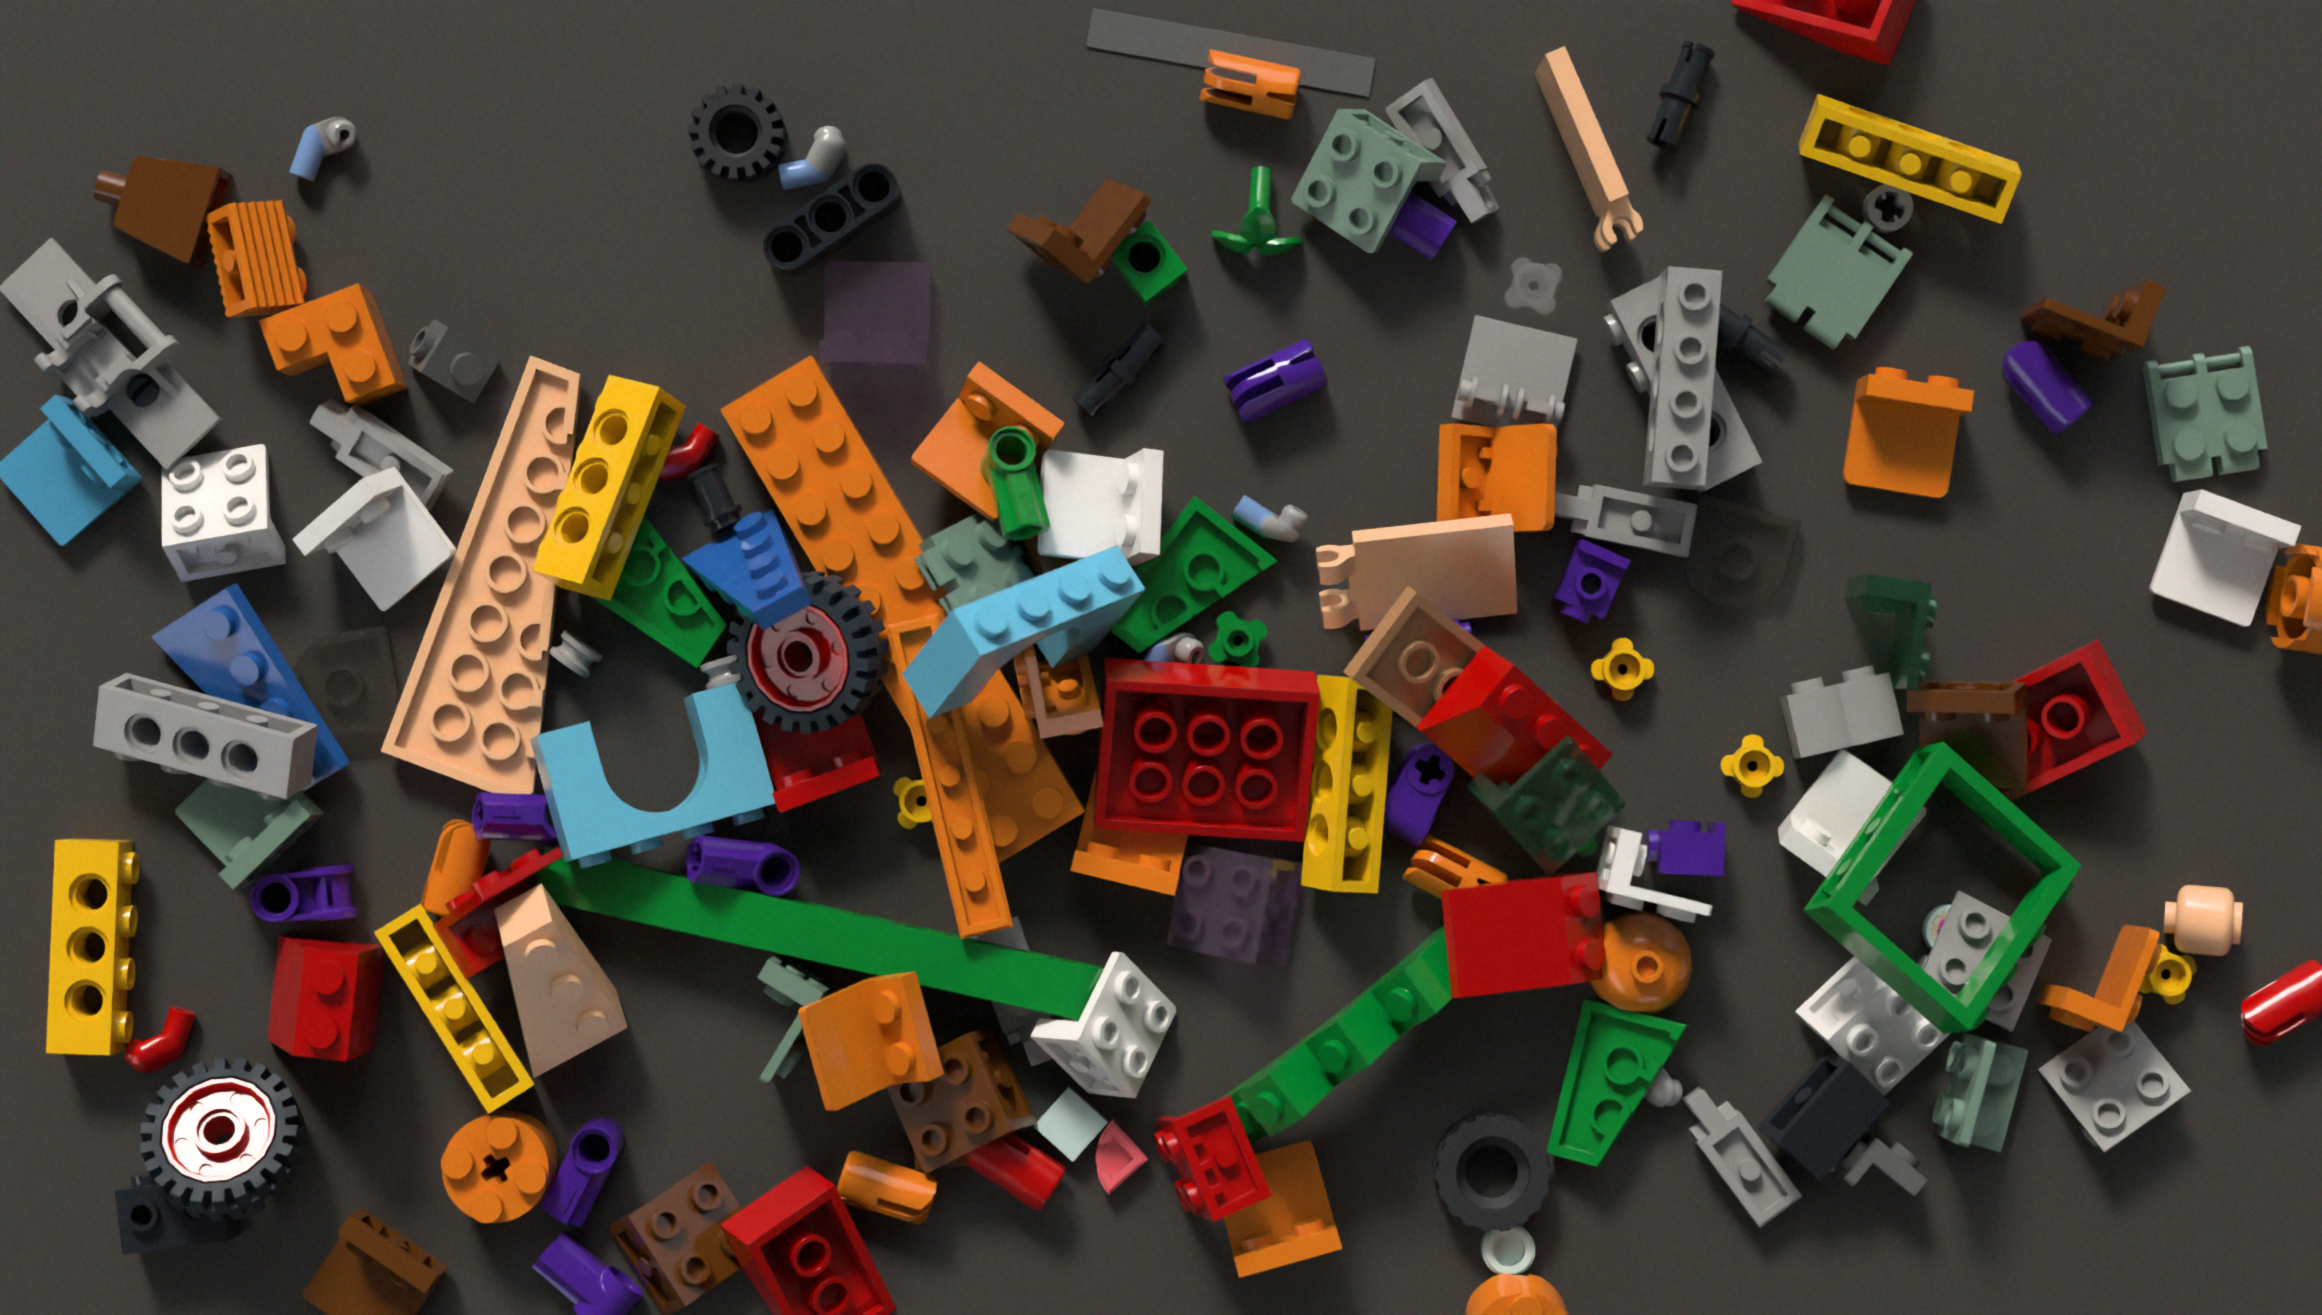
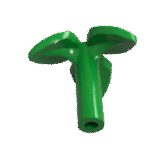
[1211,166,1302,256]

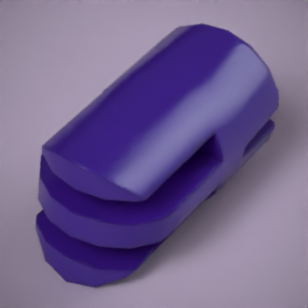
[1222,339,1328,424]
[2002,341,2093,434]

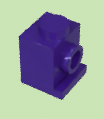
[1551,539,1631,625]
[1645,820,1726,876]

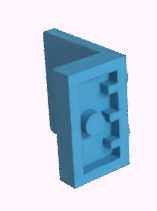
[0,394,144,546]

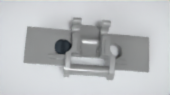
[0,237,222,470]

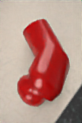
[658,422,720,481]
[124,1006,196,1073]

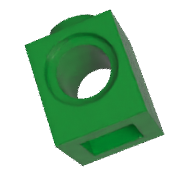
[1112,219,1188,307]

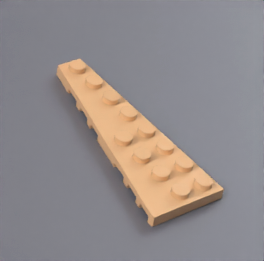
[381,355,583,794]

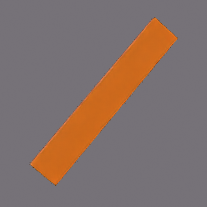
[886,613,1014,939]

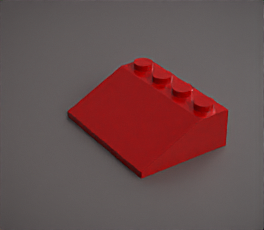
[1093,658,1320,842]

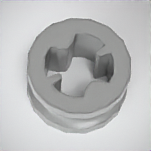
[1861,184,1914,234]
[549,630,603,679]
[700,655,743,690]

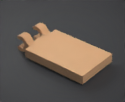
[1534,46,1643,253]
[1316,514,1517,631]

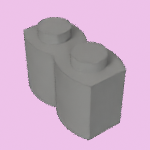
[1780,665,1904,759]

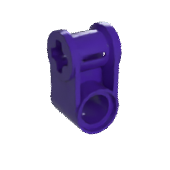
[1383,743,1454,848]
[250,864,359,922]

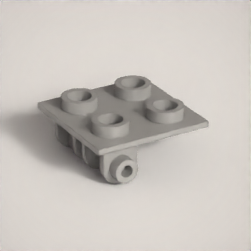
[1451,315,1577,429]
[1917,890,2052,1032]
[2038,1021,2191,1153]

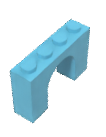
[902,545,1145,719]
[530,680,776,869]

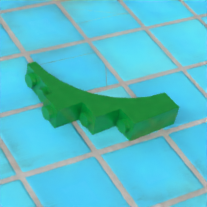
[1217,926,1452,1145]

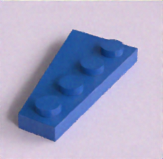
[681,508,812,630]
[151,583,350,792]

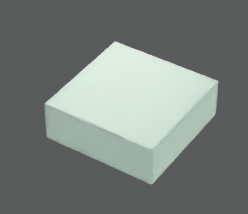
[1033,1086,1108,1162]

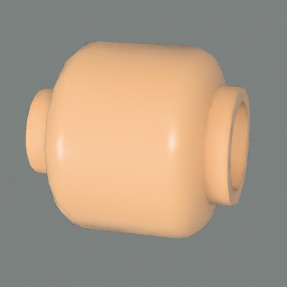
[2164,885,2243,956]

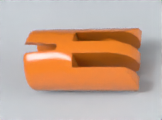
[1199,49,1301,119]
[420,820,492,917]
[1402,833,1508,900]
[837,1150,937,1224]

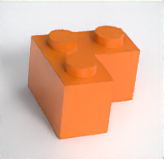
[259,283,408,407]

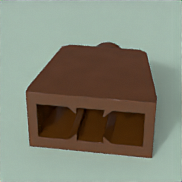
[94,156,232,270]

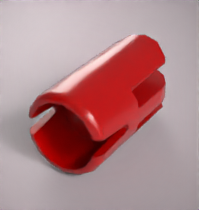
[2241,959,2322,1046]
[966,1134,1066,1211]

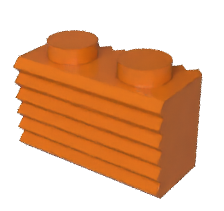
[205,200,307,318]

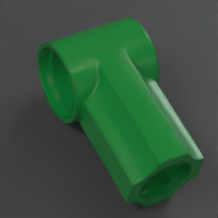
[980,426,1050,541]

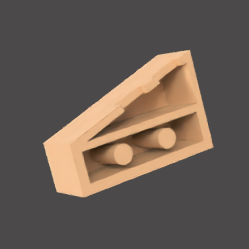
[494,884,628,1078]

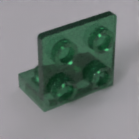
[1845,574,1937,691]
[1466,736,1626,877]

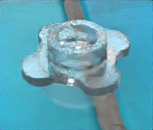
[1505,257,1562,315]

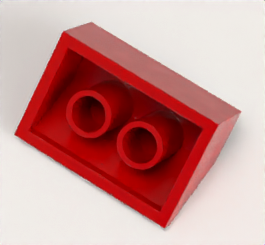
[1416,645,1613,818]

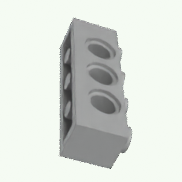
[1643,266,1722,490]
[1602,276,1762,494]
[93,673,318,801]

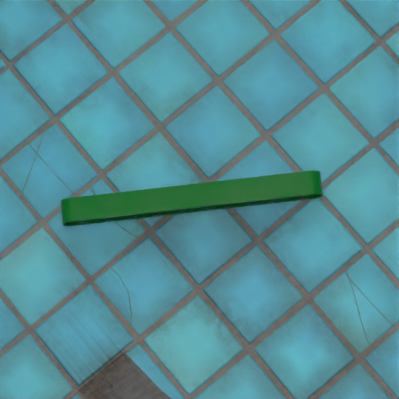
[537,845,1104,1020]

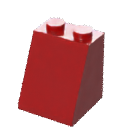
[267,934,385,1061]

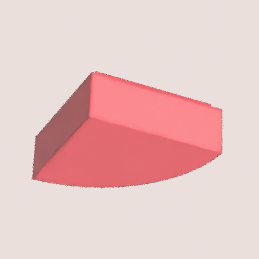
[1095,1119,1148,1195]

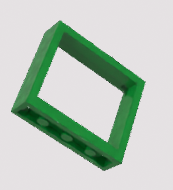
[1803,741,2082,1034]

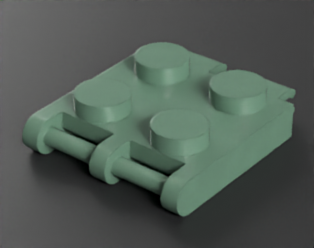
[1764,194,1913,349]
[2143,346,2268,482]
[914,512,1034,616]

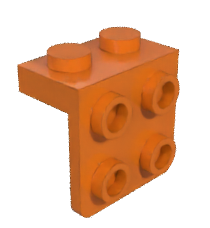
[1842,367,1975,498]
[1437,423,1558,532]
[1014,644,1104,739]
[2036,925,2162,1033]

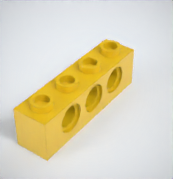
[1799,94,2022,224]
[532,375,686,601]
[1301,675,1393,894]
[46,838,140,1056]
[374,904,535,1114]

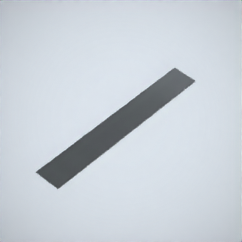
[1086,8,1376,97]

